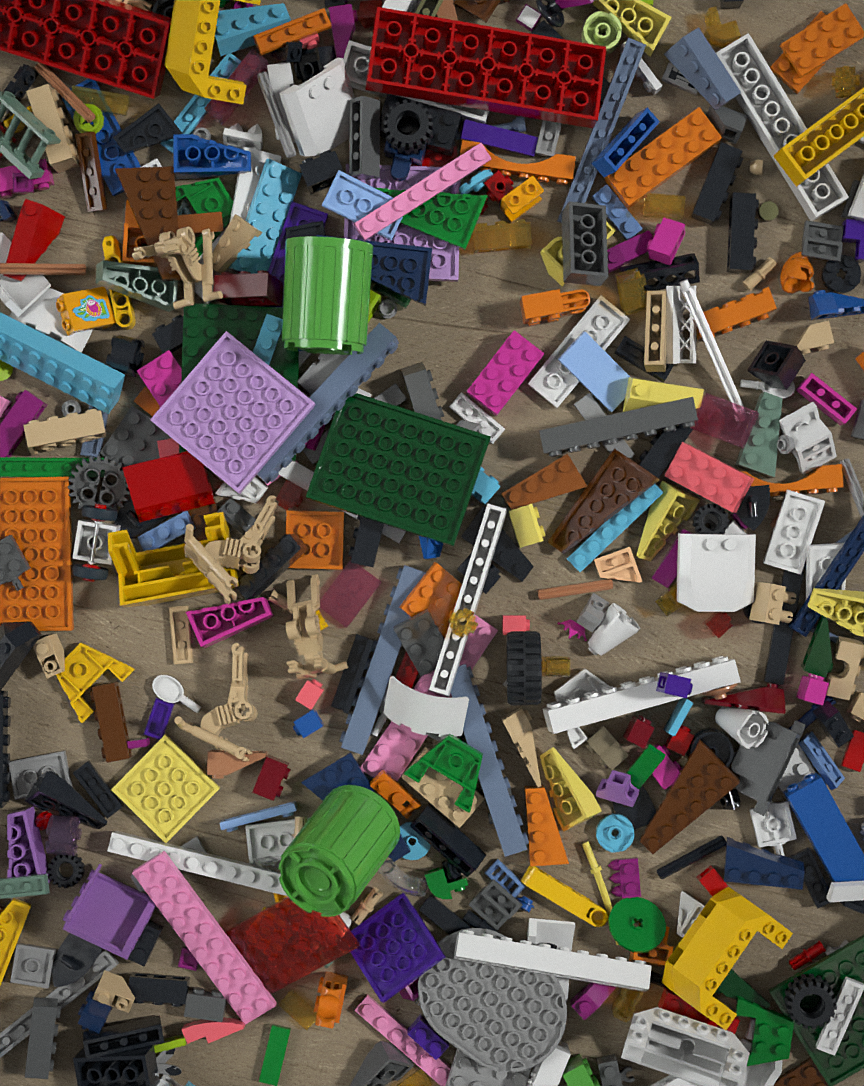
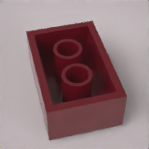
[213,270,283,306]

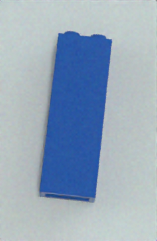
[783,773,864,882]

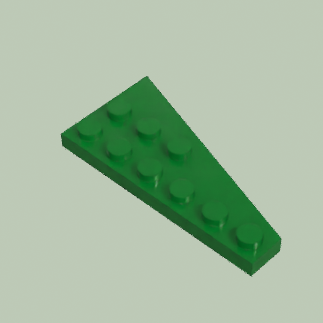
[375,188,488,250]

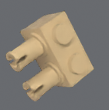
[749,582,796,625]

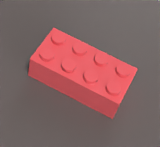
[665,442,755,513]

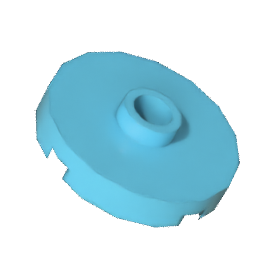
[458,169,494,194]
[596,814,634,852]
[400,821,431,860]

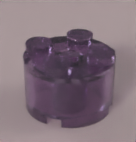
[45,815,82,856]

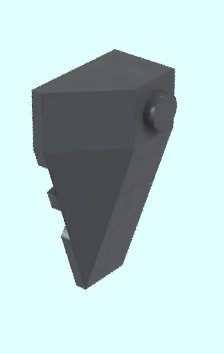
[350,1041,414,1086]

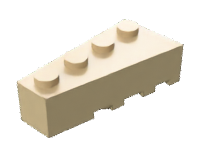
[23,409,106,456]

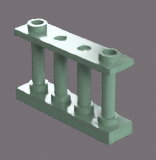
[0,91,61,179]

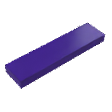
[460,119,538,157]

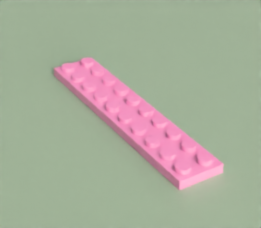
[361,615,498,781]
[132,851,277,1025]

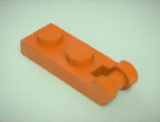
[369,770,421,819]

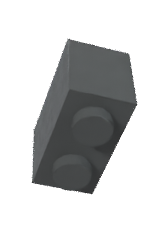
[184,987,227,1022]

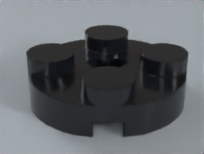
[821,255,861,294]

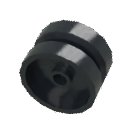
[689,727,734,768]

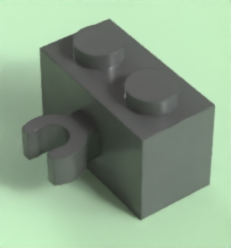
[596,1054,635,1086]

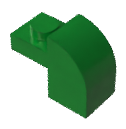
[424,866,468,899]

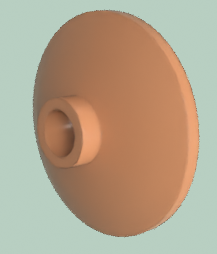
[700,683,738,700]

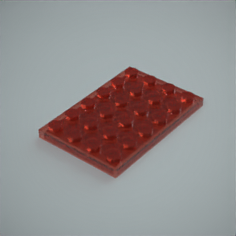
[226,896,360,994]

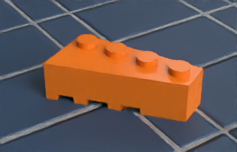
[696,287,777,340]
[524,785,569,867]

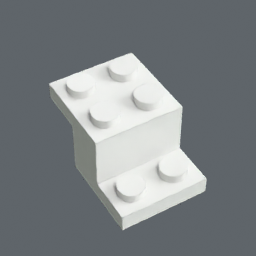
[779,402,837,475]

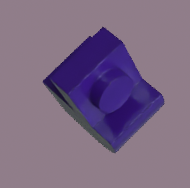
[842,219,864,263]

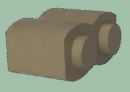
[586,726,629,770]

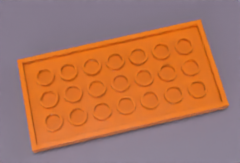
[0,477,74,631]

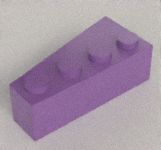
[7,806,52,883]

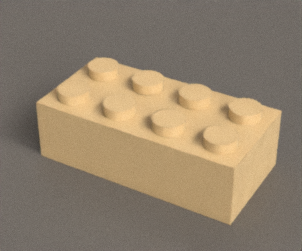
[26,84,80,173]
[401,746,485,828]

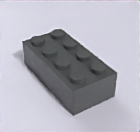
[562,201,608,286]

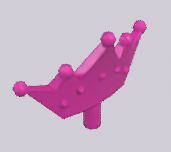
[557,619,587,641]

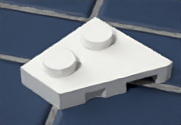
[215,477,268,503]
[677,890,705,938]

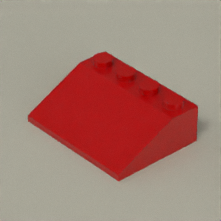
[123,451,215,522]

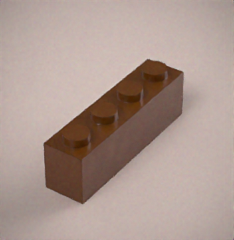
[90,681,133,763]

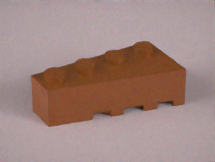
[501,453,588,511]

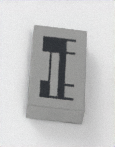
[661,61,698,95]

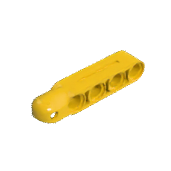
[102,235,136,330]
[520,865,608,927]

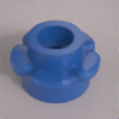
[517,896,534,913]

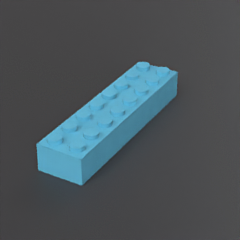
[0,312,125,414]

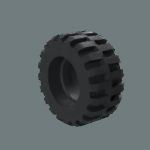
[507,631,542,706]

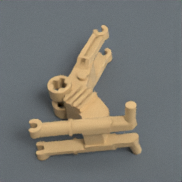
[132,226,223,310]
[184,496,277,604]
[286,574,348,679]
[174,643,258,762]

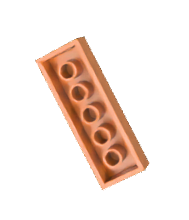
[604,107,722,209]

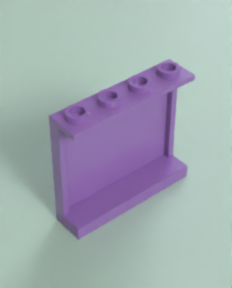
[63,864,156,960]

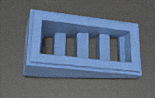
[485,859,526,898]

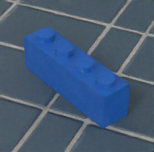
[592,107,660,177]

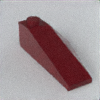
[702,683,786,714]

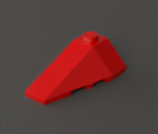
[3,199,65,282]

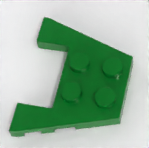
[175,178,233,256]
[404,734,483,813]
[735,996,794,1066]

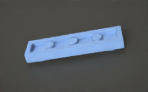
[220,801,297,832]

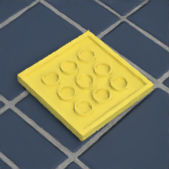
[111,734,221,843]

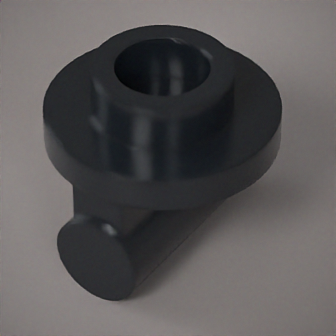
[442,860,461,881]

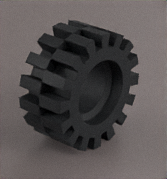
[692,504,729,534]
[47,851,85,889]

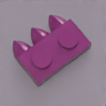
[608,857,641,898]

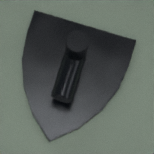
[736,485,770,531]

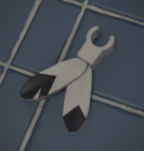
[156,1048,182,1076]

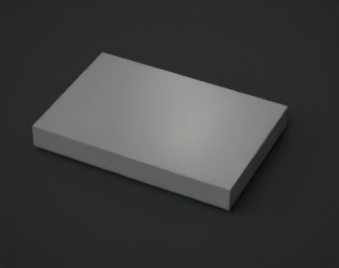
[8,750,72,800]

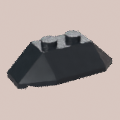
[0,621,42,690]

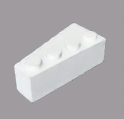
[266,62,296,143]

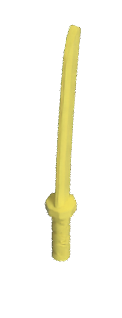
[582,841,619,945]

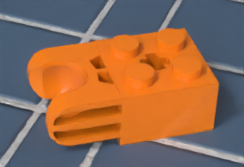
[122,199,157,267]
[520,289,590,326]
[313,971,348,1029]

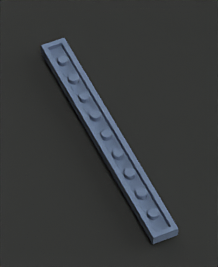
[557,37,646,223]

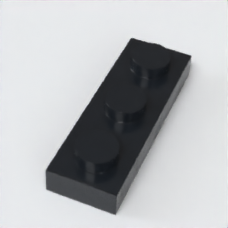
[614,336,674,383]
[73,760,124,819]
[791,847,830,909]

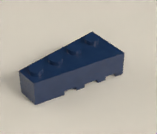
[724,837,805,890]

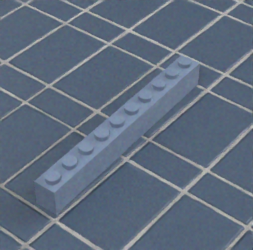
[257,323,399,484]
[339,565,426,755]
[450,664,529,857]

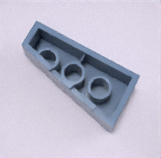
[664,27,741,110]

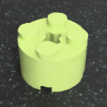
[582,11,622,55]

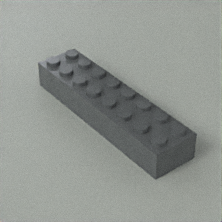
[539,397,698,457]

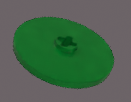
[608,897,666,953]

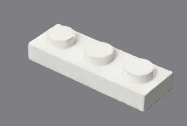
[620,42,662,95]

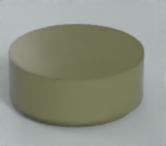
[758,201,778,222]

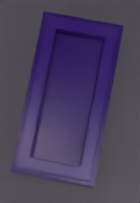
[144,698,175,740]

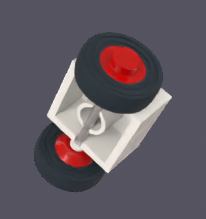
[73,503,121,582]

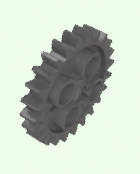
[68,454,130,511]

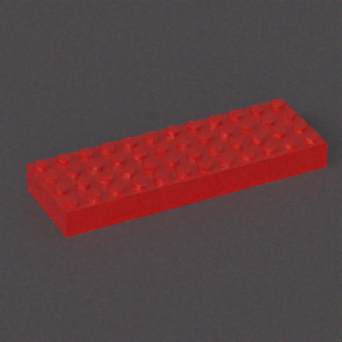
[0,0,172,99]
[365,7,606,129]

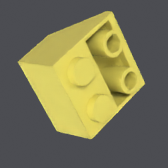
[508,504,546,548]

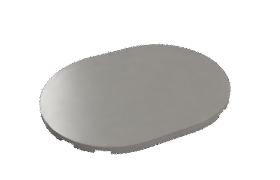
[418,928,567,1072]

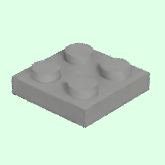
[10,943,56,988]

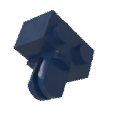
[384,141,427,182]
[78,985,113,1033]

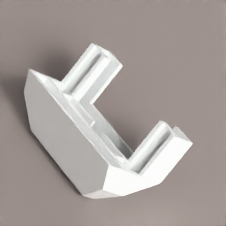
[621,1007,749,1086]

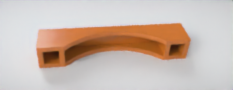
[460,140,576,185]
[741,464,843,497]

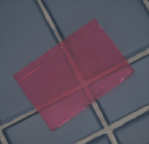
[691,393,759,449]
[320,560,382,628]

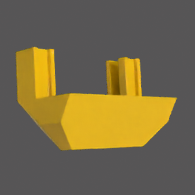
[165,0,261,104]
[108,512,239,607]
[662,887,793,1030]

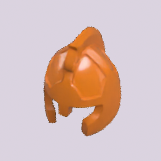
[780,252,814,294]

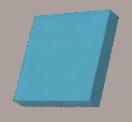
[663,698,693,736]

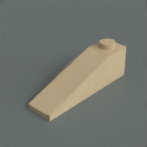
[501,707,541,787]

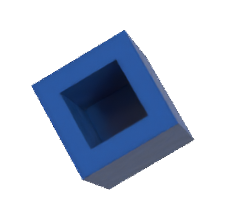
[293,709,324,738]

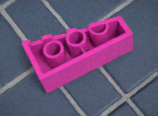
[186,597,274,648]

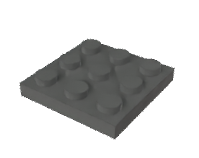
[100,406,171,469]

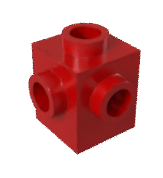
[484,170,514,203]

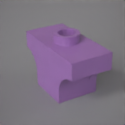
[596,770,639,807]

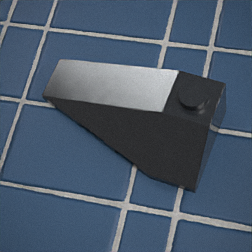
[293,45,336,83]
[24,771,108,829]

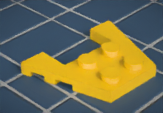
[56,642,135,723]

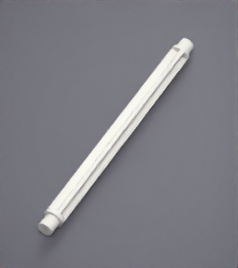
[680,279,748,422]

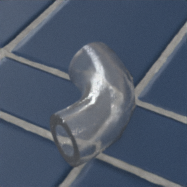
[378,859,428,897]

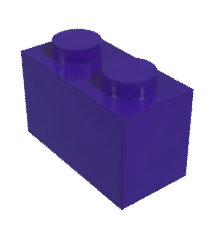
[656,672,693,698]
[408,1014,449,1060]

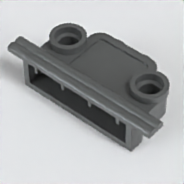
[732,720,806,816]

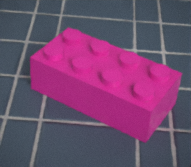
[466,330,544,416]
[137,350,182,407]

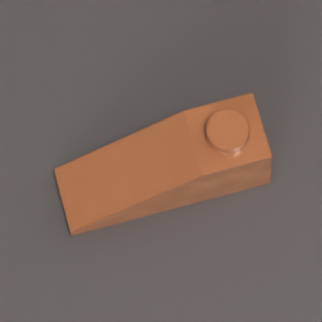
[207,750,267,779]

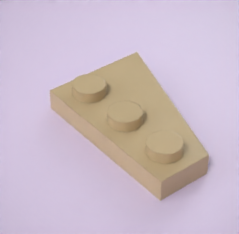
[212,214,262,274]

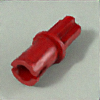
[788,941,826,970]

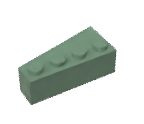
[96,260,178,312]
[735,392,783,479]

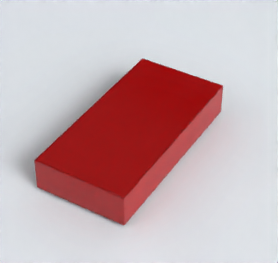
[841,729,864,772]

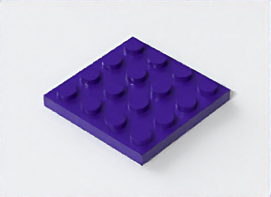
[342,892,446,1003]

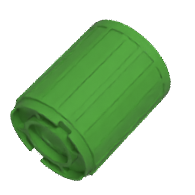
[282,236,373,355]
[278,785,400,917]

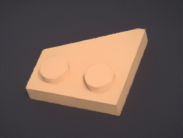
[594,547,642,583]

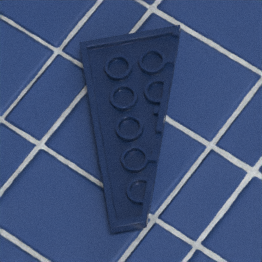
[316,235,432,306]
[301,752,411,862]

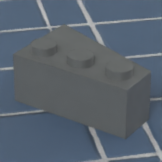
[401,362,444,421]

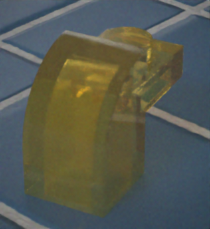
[704,6,741,48]
[655,582,683,616]

